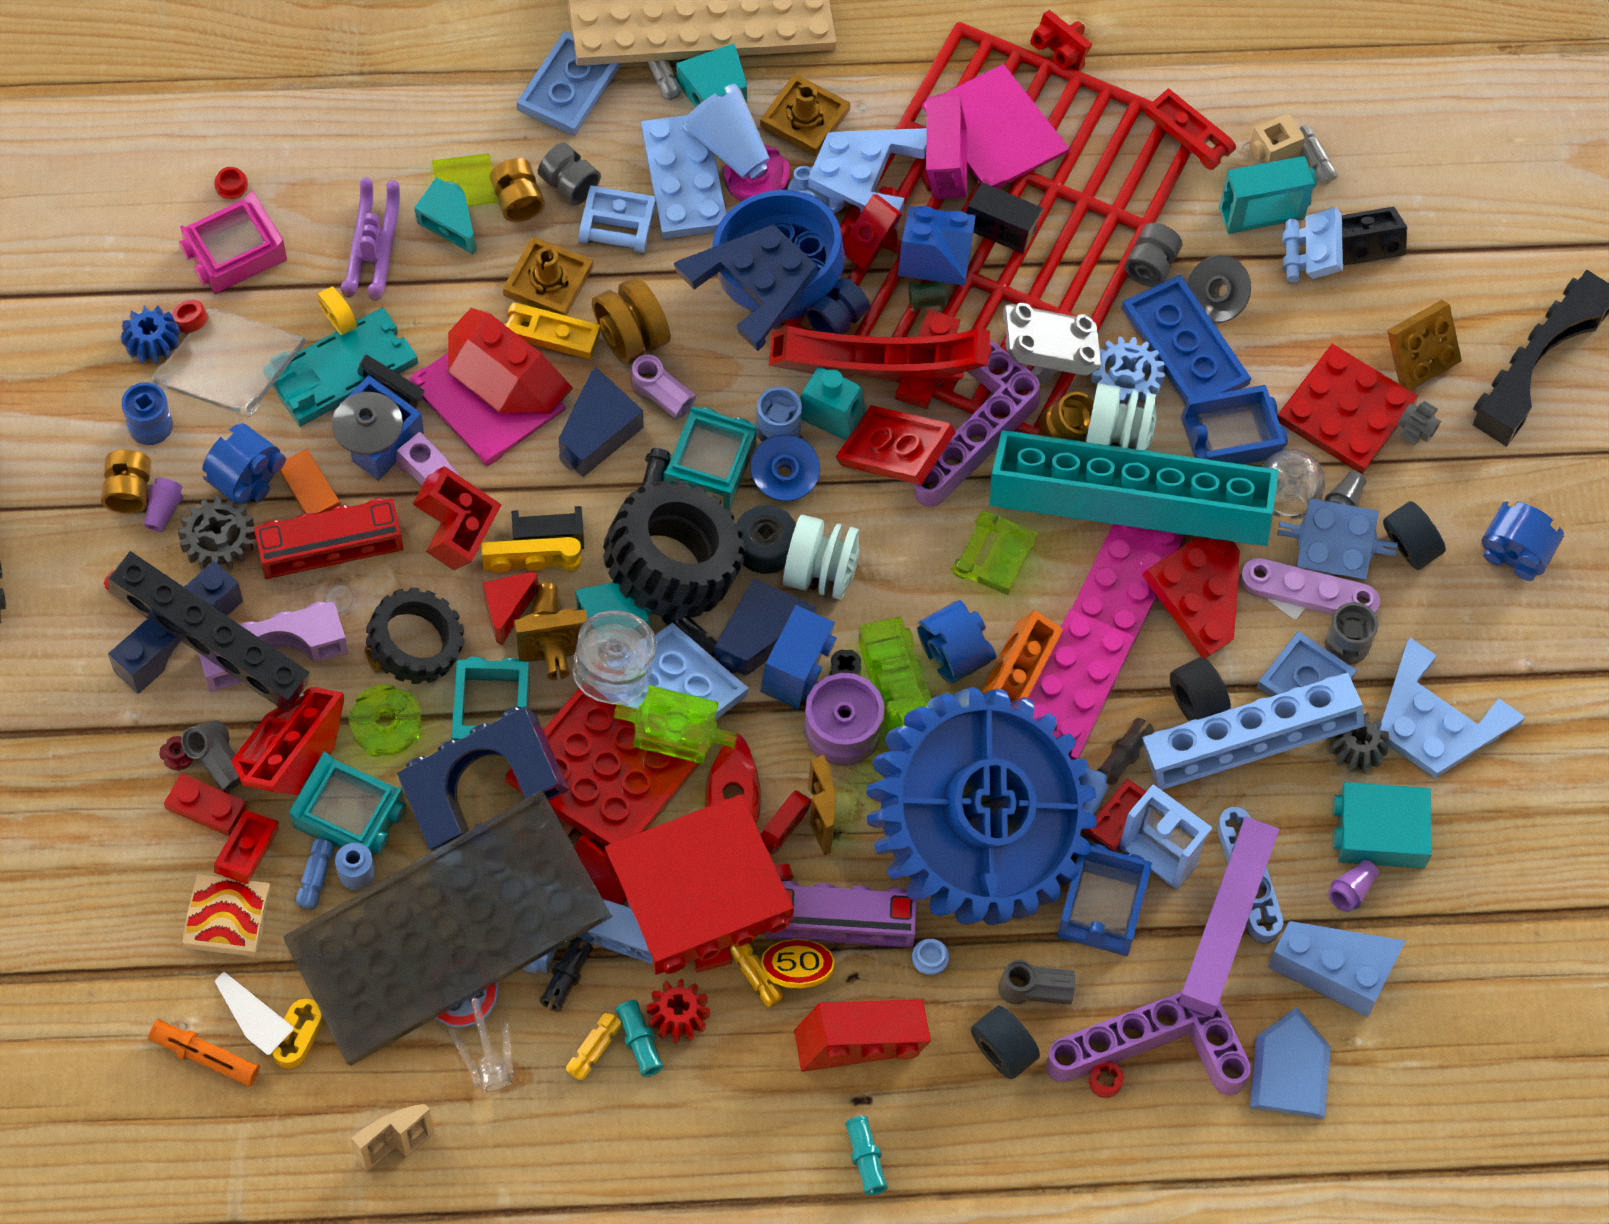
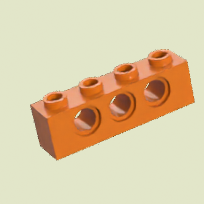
[980,610,1063,703]

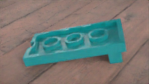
[264,307,419,427]

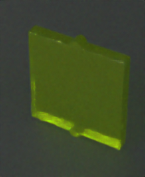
[432,153,497,206]

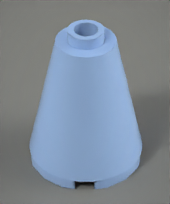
[683,84,770,180]

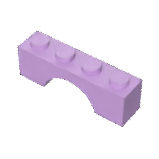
[198,601,348,692]

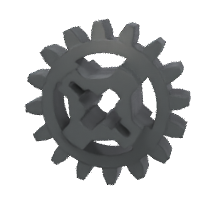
[178,496,256,570]

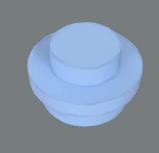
[912,939,949,975]

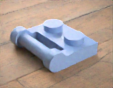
[578,185,656,253]

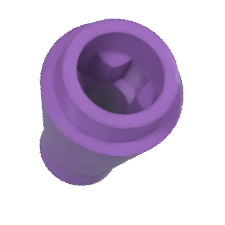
[144,477,183,532]
[1328,860,1379,912]

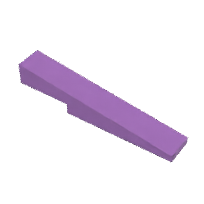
[1178,816,1280,1017]

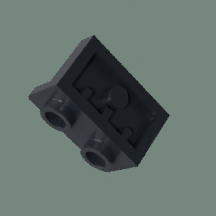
[1342,206,1407,265]

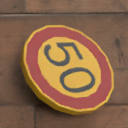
[761,939,835,989]

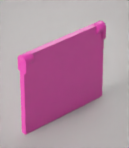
[922,64,1070,189]
[408,353,566,466]

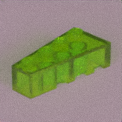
[858,616,932,736]

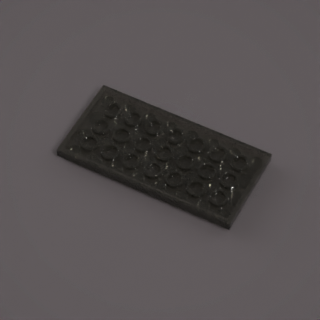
[283,790,612,1066]

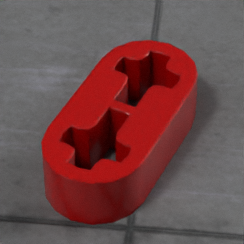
[760,790,811,854]

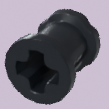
[829,649,861,676]

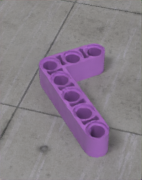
[914,330,1040,507]
[1046,991,1251,1095]

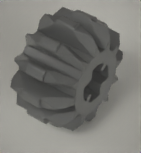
[1328,712,1390,774]

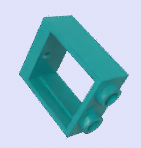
[1219,156,1317,234]
[451,657,530,741]

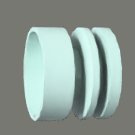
[1086,383,1157,451]
[783,514,860,600]

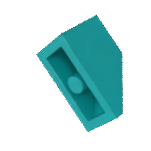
[414,177,477,254]

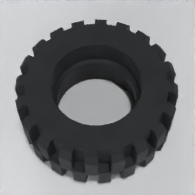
[603,481,745,619]

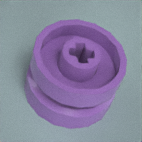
[804,673,885,765]

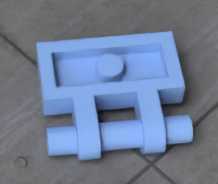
[1282,207,1343,283]

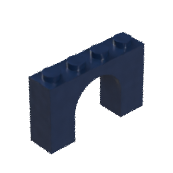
[397,706,569,854]

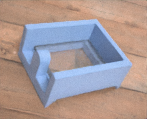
[1119,784,1213,890]

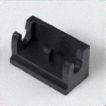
[966,182,1043,254]
[511,506,584,549]

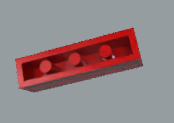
[254,498,404,579]

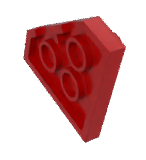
[1142,536,1240,659]

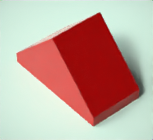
[483,571,538,645]

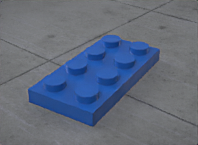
[1121,275,1251,404]

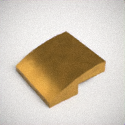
[808,755,836,855]

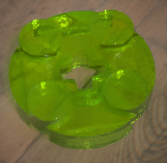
[349,684,422,757]

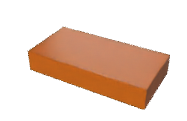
[279,449,341,514]

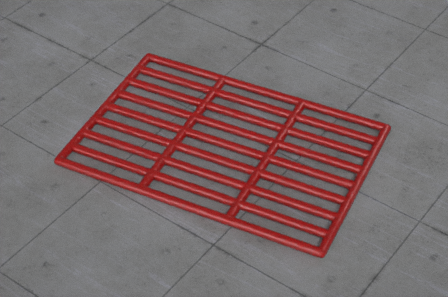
[783,22,1192,436]

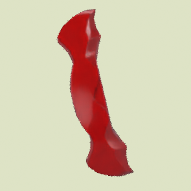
[705,732,761,823]

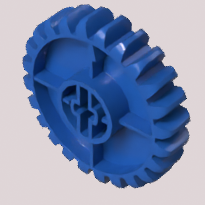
[866,687,1097,926]

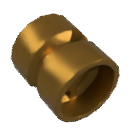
[489,158,545,222]
[1039,391,1094,441]
[101,449,151,514]

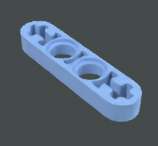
[1217,807,1283,943]

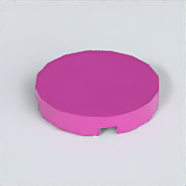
[724,144,790,202]

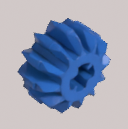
[120,305,180,365]

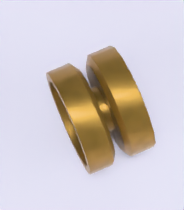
[592,276,671,365]

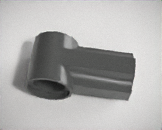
[181,720,241,792]
[998,960,1075,1005]

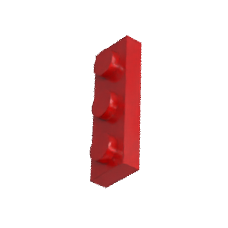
[895,309,961,410]

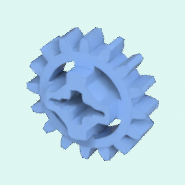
[1090,337,1165,407]

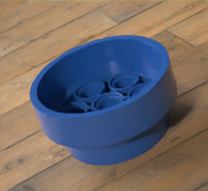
[712,190,845,320]

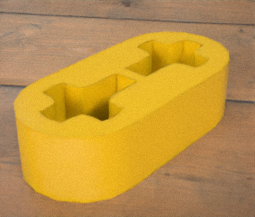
[317,286,357,336]
[272,998,323,1069]

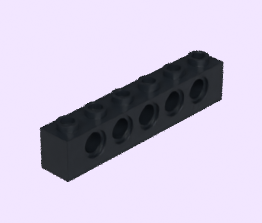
[108,551,310,712]

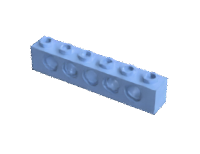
[1142,673,1365,790]

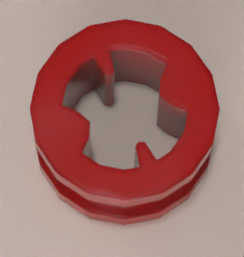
[1089,1061,1124,1098]

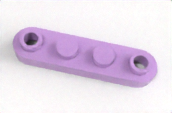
[1240,558,1380,615]

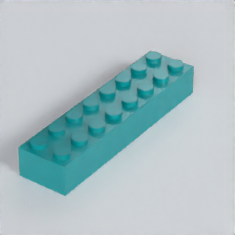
[989,430,1279,546]

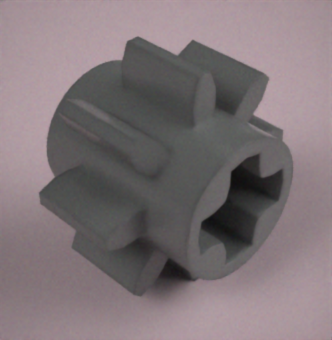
[1398,401,1441,445]

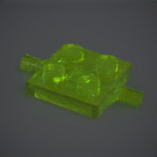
[614,685,737,764]

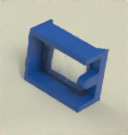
[1181,385,1288,465]
[1057,844,1153,956]

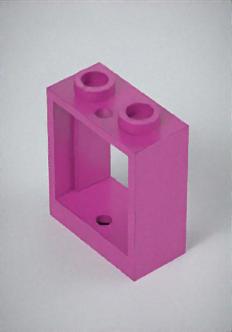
[926,93,967,199]

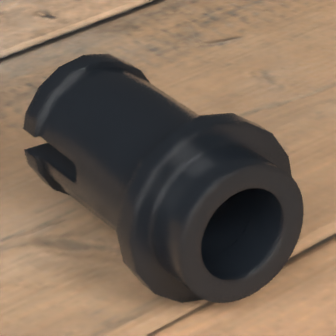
[641,448,671,486]

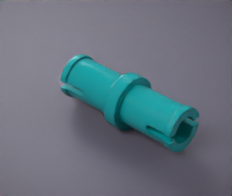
[616,1000,664,1077]
[845,1116,888,1196]

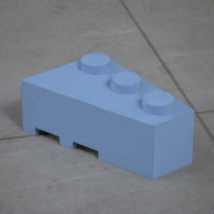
[1268,921,1405,1017]

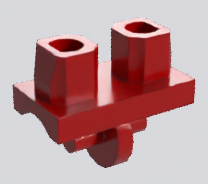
[1030,10,1092,71]

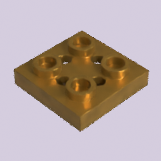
[760,73,851,156]
[503,236,593,316]
[1387,300,1462,390]
[514,608,589,680]

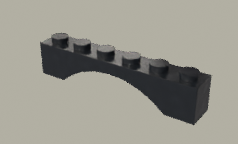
[1472,269,1609,447]

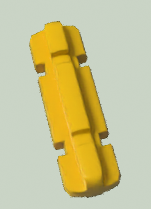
[730,944,783,1007]
[566,1013,622,1080]

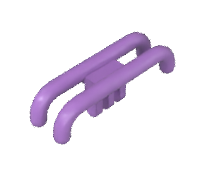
[341,177,400,300]

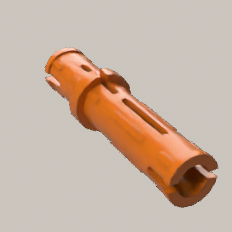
[148,1019,260,1087]

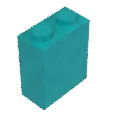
[1332,782,1432,869]

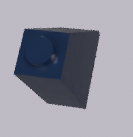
[559,367,644,477]
[715,578,817,676]

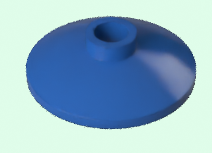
[751,434,820,502]

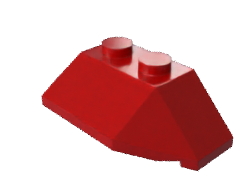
[448,308,573,414]
[231,687,344,795]

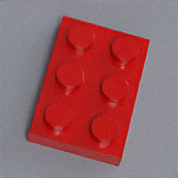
[836,405,956,485]

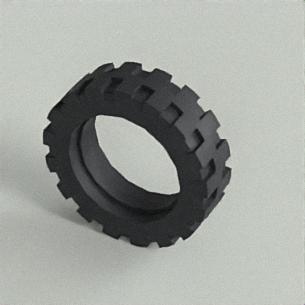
[366,588,464,684]

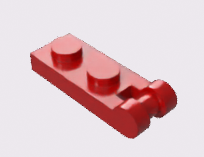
[1145,88,1236,170]

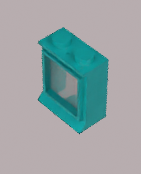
[664,406,757,510]
[289,751,406,859]

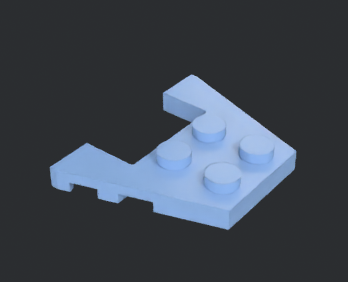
[808,128,927,229]
[1380,637,1525,778]

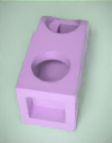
[396,432,459,485]

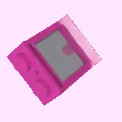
[179,190,287,294]

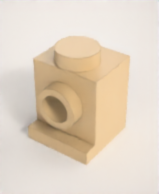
[1249,113,1305,163]

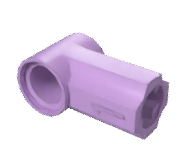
[632,355,696,419]

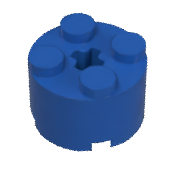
[202,423,286,505]
[1481,501,1564,581]
[917,600,997,684]

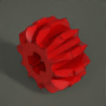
[647,978,710,1044]

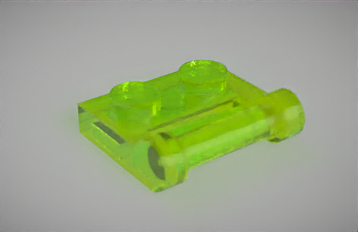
[951,511,1037,595]

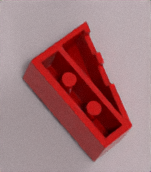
[794,999,931,1072]

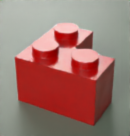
[413,466,502,571]

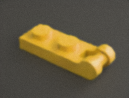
[504,303,601,360]
[481,537,582,573]

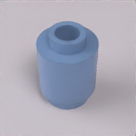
[335,843,375,890]

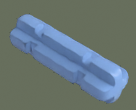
[296,839,333,910]

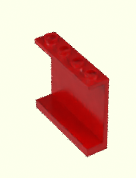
[605,794,794,975]

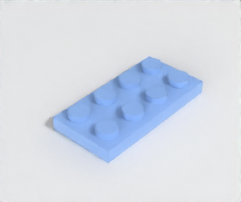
[641,115,726,239]

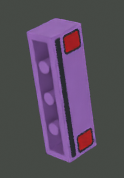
[766,881,916,948]

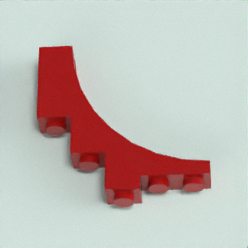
[769,326,991,383]

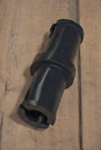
[540,937,593,1012]

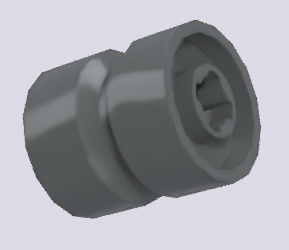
[538,143,601,205]
[1124,223,1183,287]
[1325,602,1379,665]

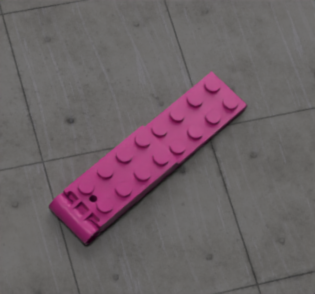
[1028,524,1186,760]

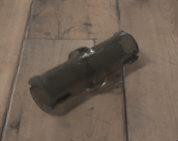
[1097,718,1154,785]

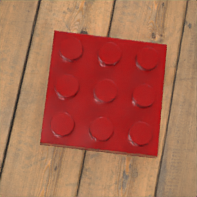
[1277,344,1418,475]

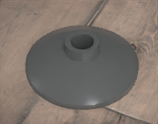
[1187,255,1251,323]
[332,392,403,455]

